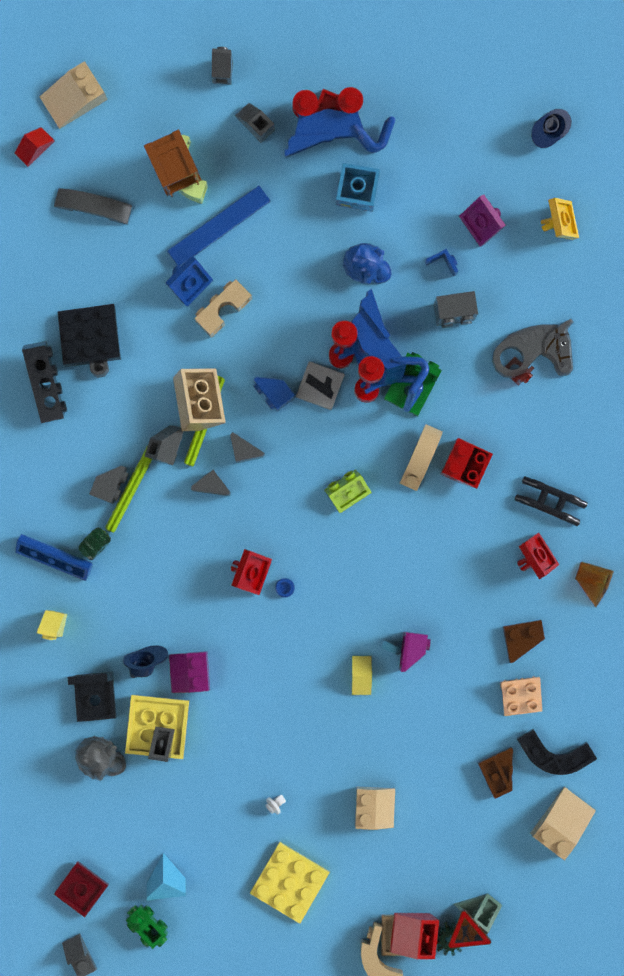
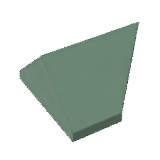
[454,893,502,934]

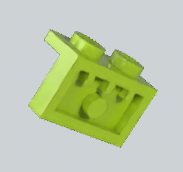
[324,469,372,513]

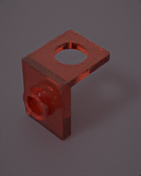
[505,357,534,386]

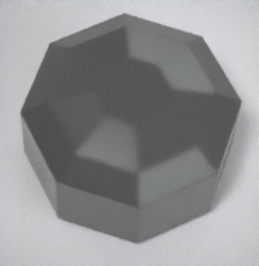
[90,362,109,378]

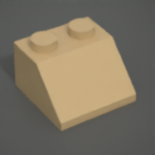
[355,786,395,830]

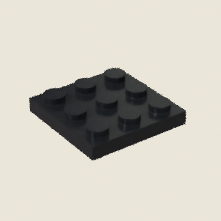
[58,304,121,367]

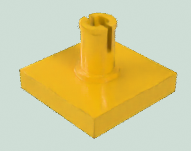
[541,198,579,240]

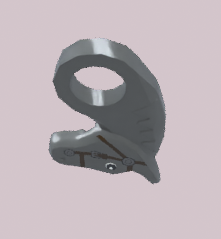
[492,319,573,379]

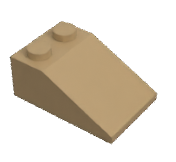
[40,61,107,129]
[530,787,596,861]

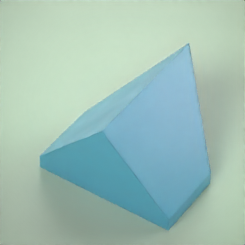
[147,853,186,901]

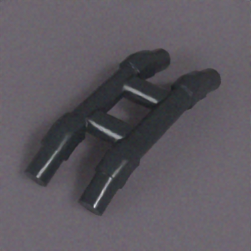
[515,476,588,526]

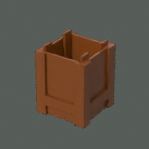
[144,129,202,197]

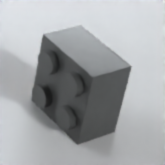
[434,291,478,328]

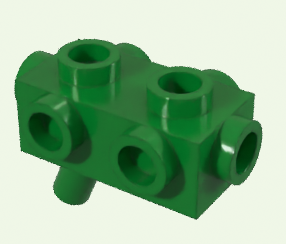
[126,904,168,949]

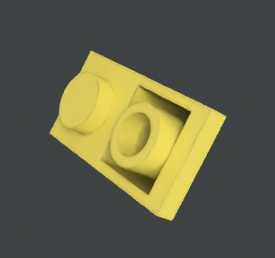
[37,610,67,640]

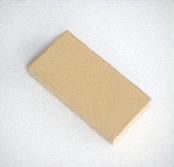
[381,915,401,956]

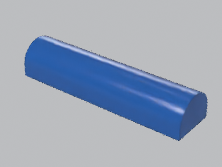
[15,534,93,581]

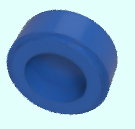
[275,578,295,597]

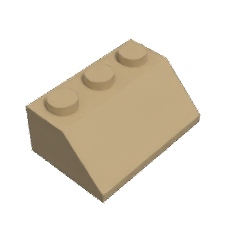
[173,369,226,431]

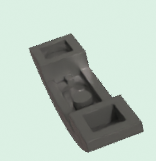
[54,188,132,225]

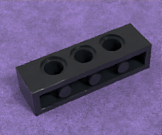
[22,341,67,423]

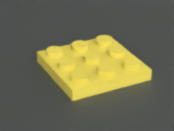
[125,695,190,759]
[250,842,330,924]

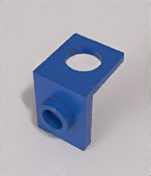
[425,249,458,277]

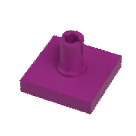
[459,194,506,247]

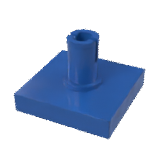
[165,256,213,307]

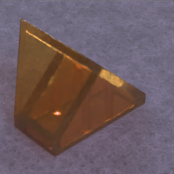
[575,562,614,607]

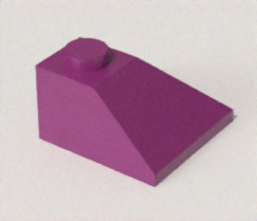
[399,632,431,672]

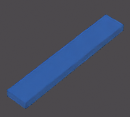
[167,186,270,266]

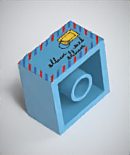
[336,163,380,212]

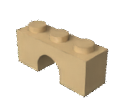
[194,279,252,338]

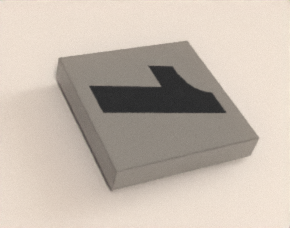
[296,361,345,411]

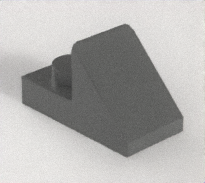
[62,934,97,976]

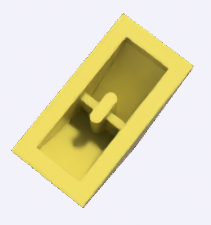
[352,656,372,695]

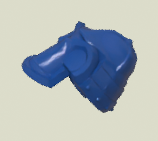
[342,243,392,284]

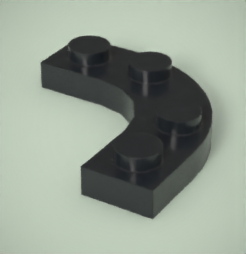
[517,729,597,775]

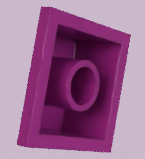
[169,651,210,693]

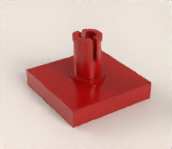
[517,533,559,579]
[231,549,272,595]

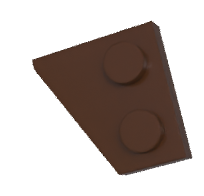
[503,620,545,663]
[478,747,513,799]

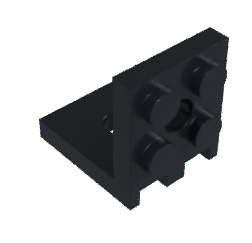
[68,671,117,722]

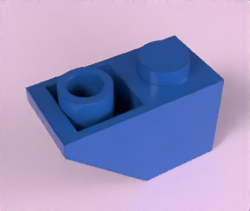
[253,377,295,411]

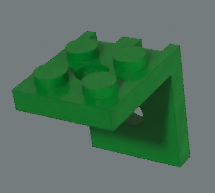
[384,352,442,417]

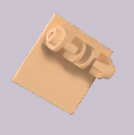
[500,676,542,716]

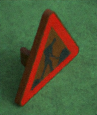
[448,909,491,948]

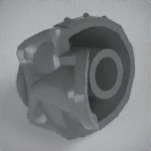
[75,735,126,781]

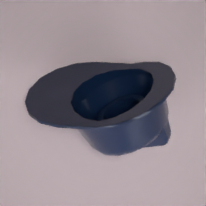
[531,109,572,148]
[123,645,168,678]

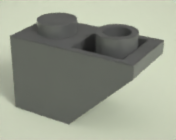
[212,47,233,85]
[235,103,275,143]
[144,425,184,465]
[89,466,128,504]

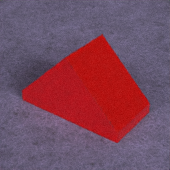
[15,127,55,167]

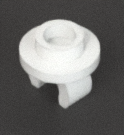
[266,795,286,815]

